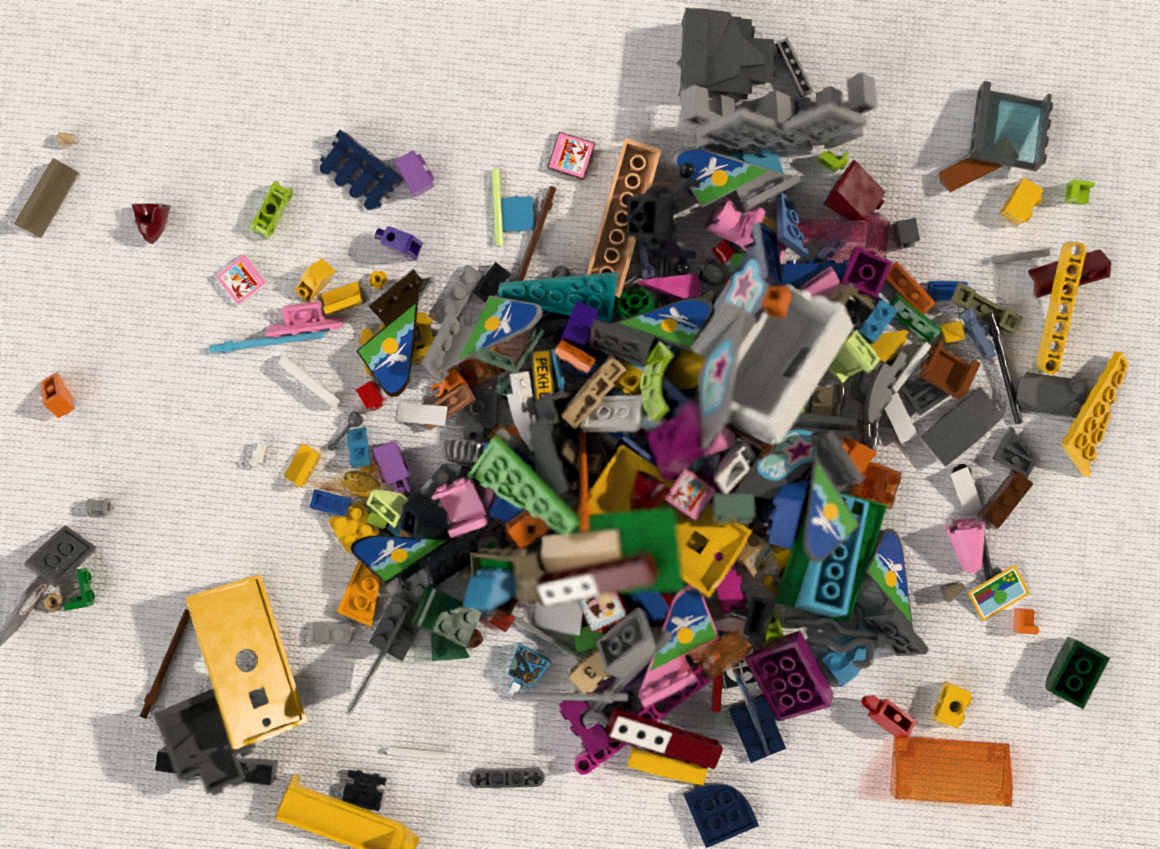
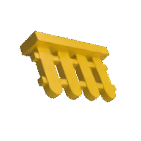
[358,312,436,377]

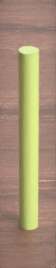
[492,169,503,246]

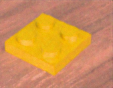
[328,500,381,553]

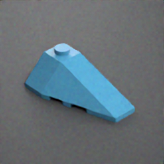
[818,610,879,687]

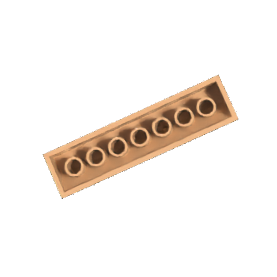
[586,139,662,298]

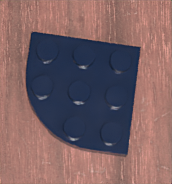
[683,782,759,848]

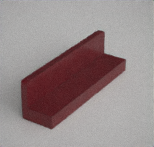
[1028,249,1111,298]

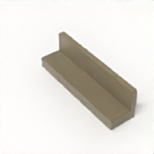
[14,158,79,238]

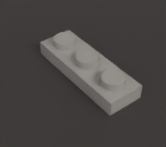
[437,265,484,319]

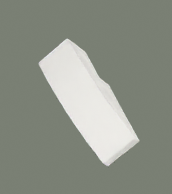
[714,441,757,494]

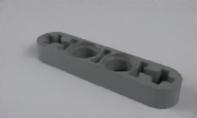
[469,767,545,788]

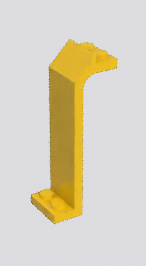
[275,774,420,849]

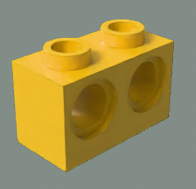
[613,358,643,396]

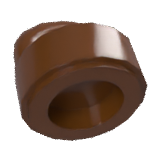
[467,628,483,649]

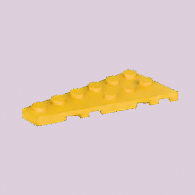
[1061,351,1129,477]

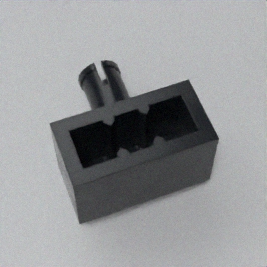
[729,596,775,641]

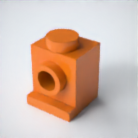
[761,285,792,318]

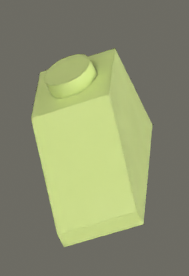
[367,489,408,528]

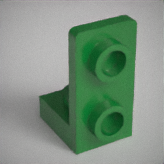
[63,567,95,611]

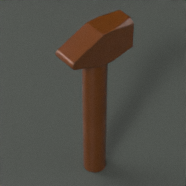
[724,423,777,460]

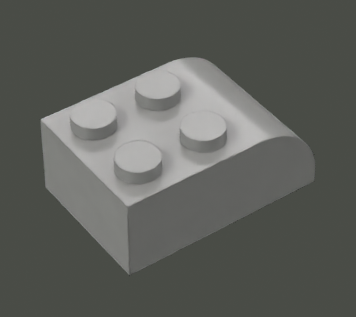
[596,608,656,679]

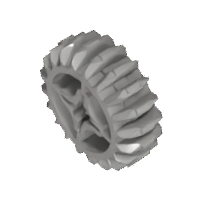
[442,439,485,465]

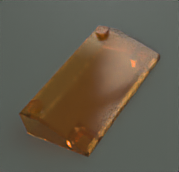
[890,736,1013,807]

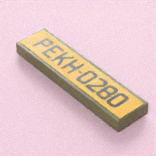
[531,350,554,410]

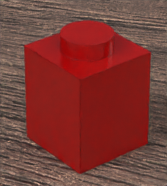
[356,380,386,411]

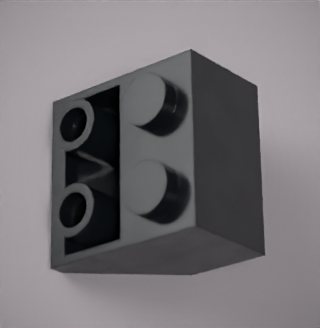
[400,491,449,539]

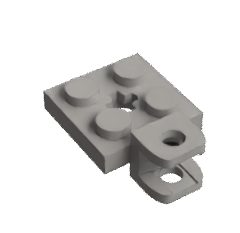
[386,569,430,603]

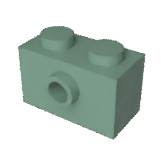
[712,493,755,525]

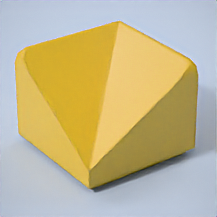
[939,321,966,344]

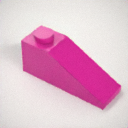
[638,273,701,300]

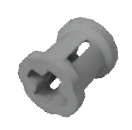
[86,498,112,516]

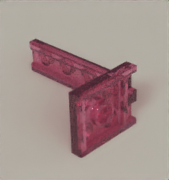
[797,212,890,259]

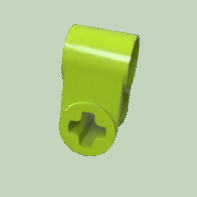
[764,611,784,646]

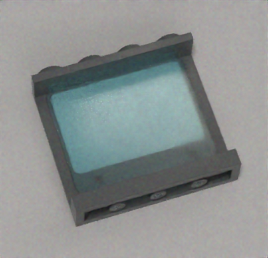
[969,81,1053,171]

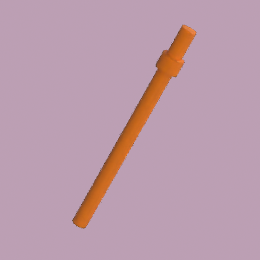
[578,432,590,531]

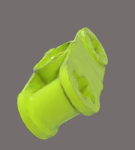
[250,181,294,239]

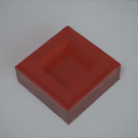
[490,611,515,632]

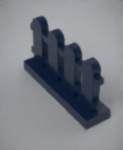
[320,130,404,210]

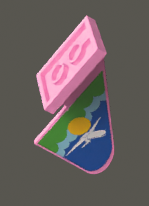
[636,584,719,708]

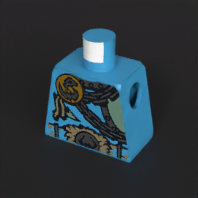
[508,643,551,693]

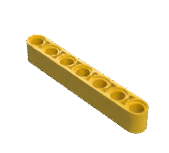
[1036,241,1086,374]

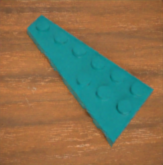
[498,272,619,323]

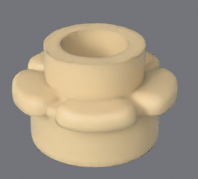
[56,132,76,146]
[44,593,63,612]

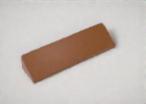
[939,139,1018,193]

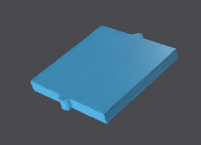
[501,195,534,233]

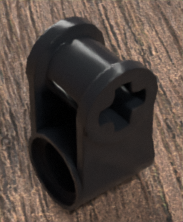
[600,691,636,721]

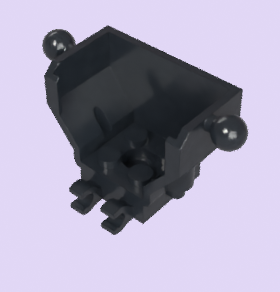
[626,162,700,275]

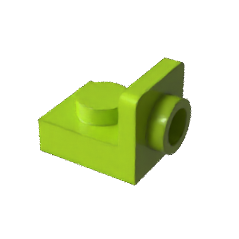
[816,151,849,173]

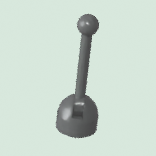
[328,410,365,451]

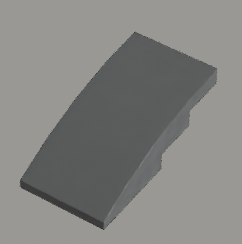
[921,387,1005,466]

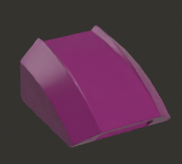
[841,247,893,300]

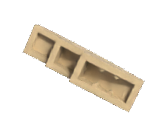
[561,355,626,429]

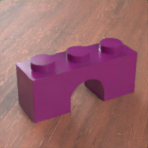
[558,691,613,755]

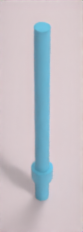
[209,330,325,353]

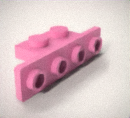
[266,301,344,338]

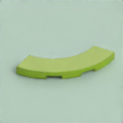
[640,341,674,423]

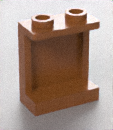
[919,340,981,400]

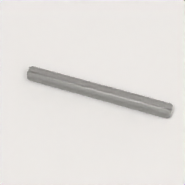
[591,630,672,713]

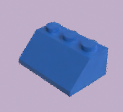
[767,480,809,549]

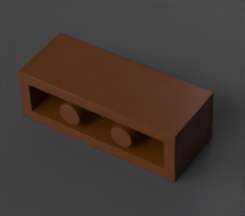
[977,471,1034,529]

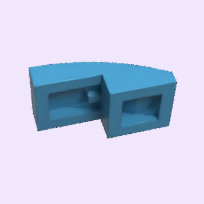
[347,427,371,469]

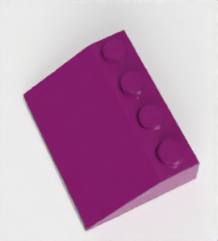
[744,631,834,722]

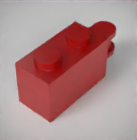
[861,695,917,738]

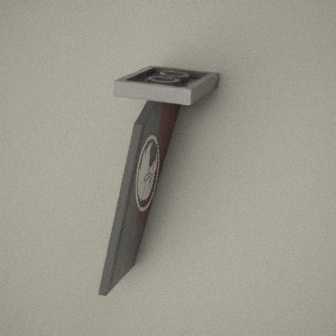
[0,525,96,646]

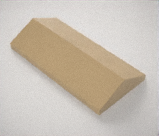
[541,530,621,574]

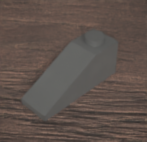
[419,464,458,501]

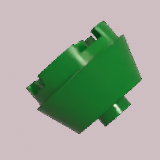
[616,287,654,319]

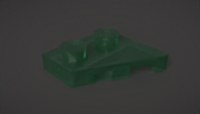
[430,634,469,661]

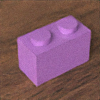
[394,150,435,198]

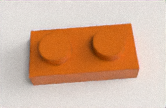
[554,339,596,373]

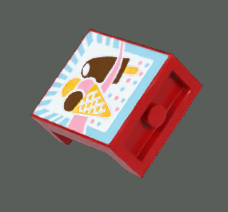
[577,593,629,633]

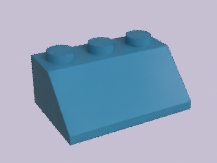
[463,566,516,611]

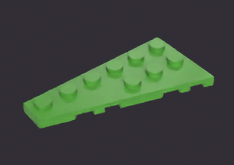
[467,436,580,536]

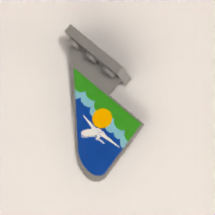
[673,147,801,213]
[422,296,543,383]

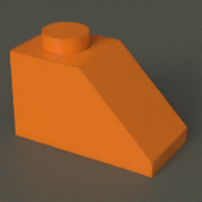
[40,372,75,419]

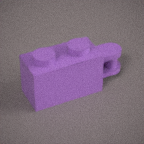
[372,440,411,494]

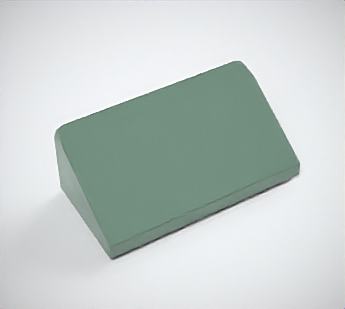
[473,347,516,373]

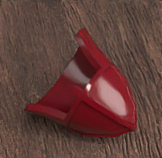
[132,203,171,244]
[630,470,672,511]

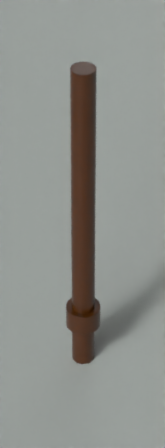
[515,186,557,281]
[139,609,191,719]

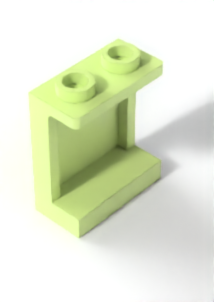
[828,329,881,384]

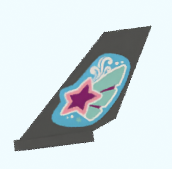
[734,413,857,499]

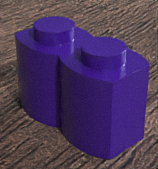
[561,301,600,348]

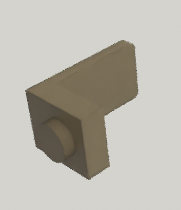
[828,283,876,310]
[560,438,604,475]

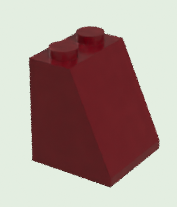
[823,159,886,229]

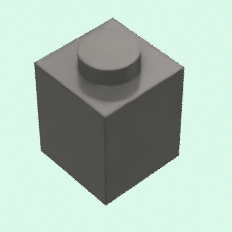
[893,218,920,249]

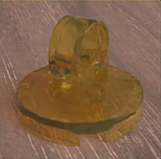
[341,463,381,499]

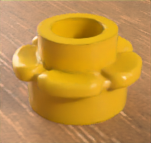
[369,270,388,289]

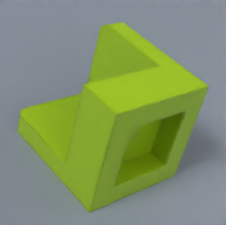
[1065,180,1096,204]

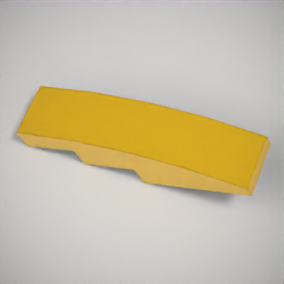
[627,747,708,785]

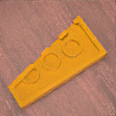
[337,560,380,627]

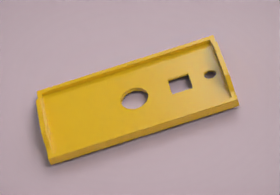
[588,444,752,597]
[185,575,307,750]

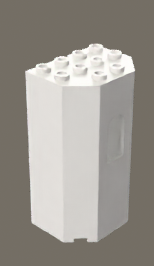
[728,284,854,445]

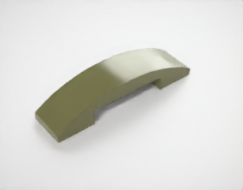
[950,282,1023,334]

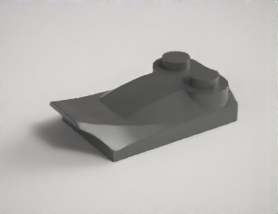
[1016,372,1086,418]

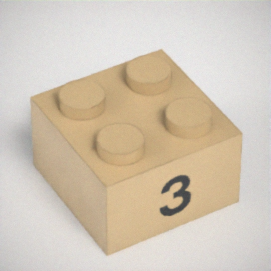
[568,647,610,694]

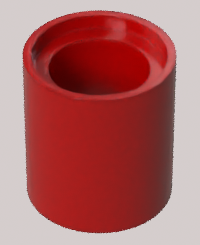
[711,239,736,264]

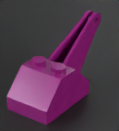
[647,403,709,480]

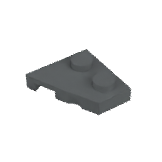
[900,380,950,416]
[992,427,1036,478]

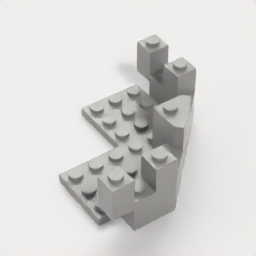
[680,73,877,156]

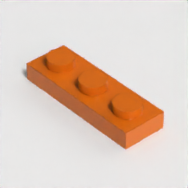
[886,261,936,314]

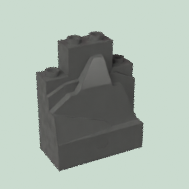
[678,8,777,100]
[529,390,610,496]
[153,689,256,796]

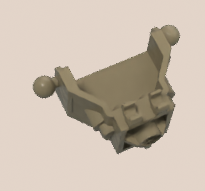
[461,544,547,606]

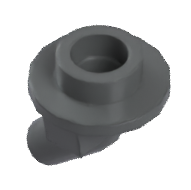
[552,266,571,278]

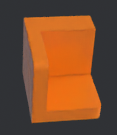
[1013,608,1039,635]

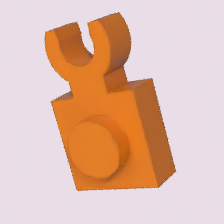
[431,366,466,399]

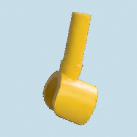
[762,574,778,596]

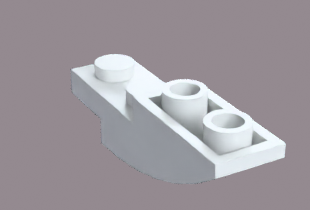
[507,371,540,451]

